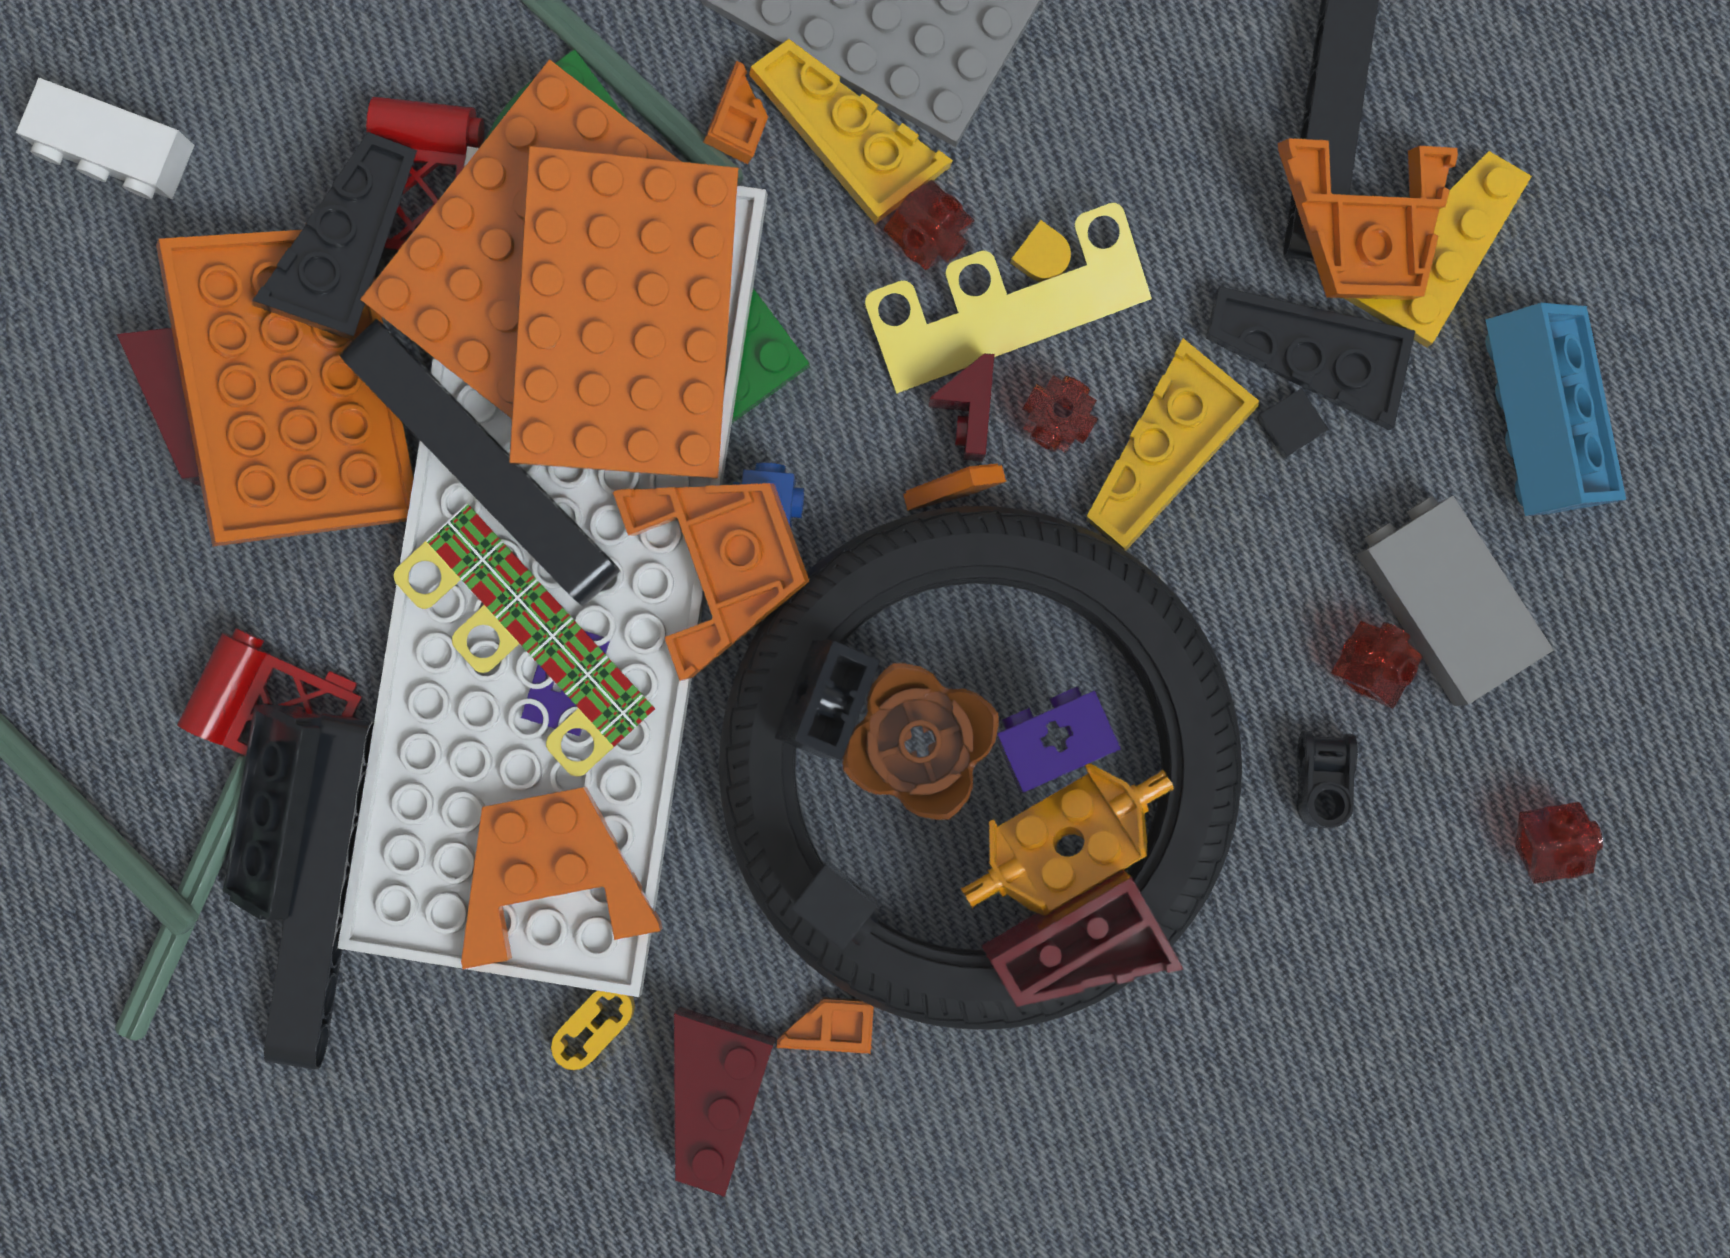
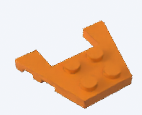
[1278,138,1458,300]
[613,483,809,681]
[461,787,663,969]

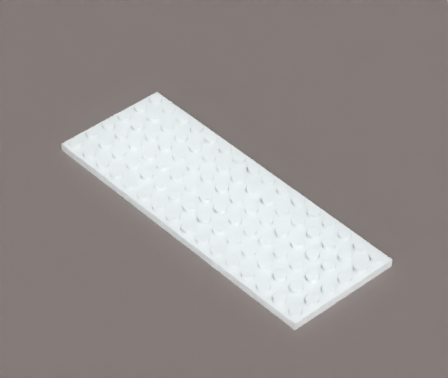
[338,146,768,997]

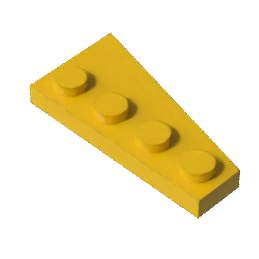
[749,39,953,224]
[1344,151,1532,348]
[1087,338,1259,551]

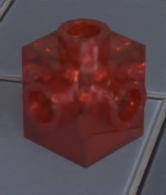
[882,180,975,270]
[1022,375,1098,453]
[1331,621,1423,709]
[1515,802,1603,884]

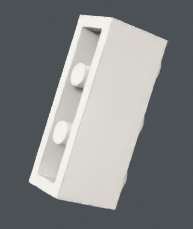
[16,78,194,200]

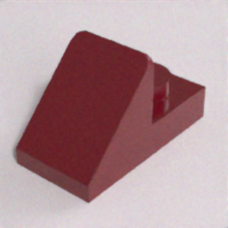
[928,353,995,462]

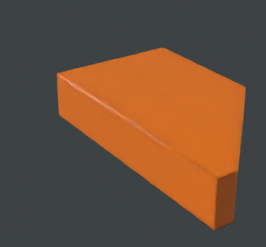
[703,61,768,164]
[903,463,1006,511]
[777,997,874,1054]

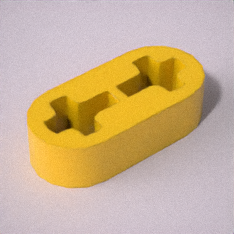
[551,991,635,1070]

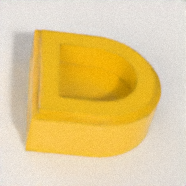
[1010,220,1071,282]

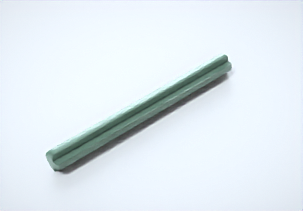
[521,0,744,186]
[0,713,199,935]
[115,755,246,1041]

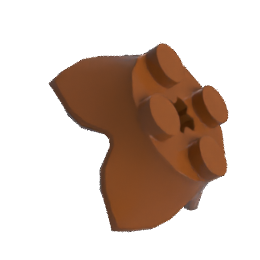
[842,663,999,820]

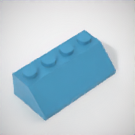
[1485,303,1626,516]

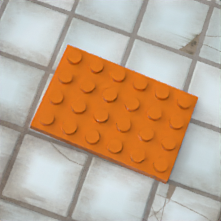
[360,59,682,419]
[509,146,738,479]
[156,230,413,547]

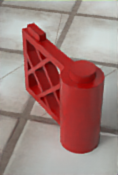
[366,97,485,251]
[177,628,363,756]

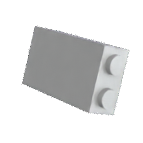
[1356,495,1554,706]

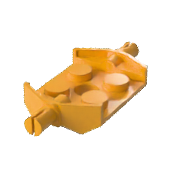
[961,763,1174,916]

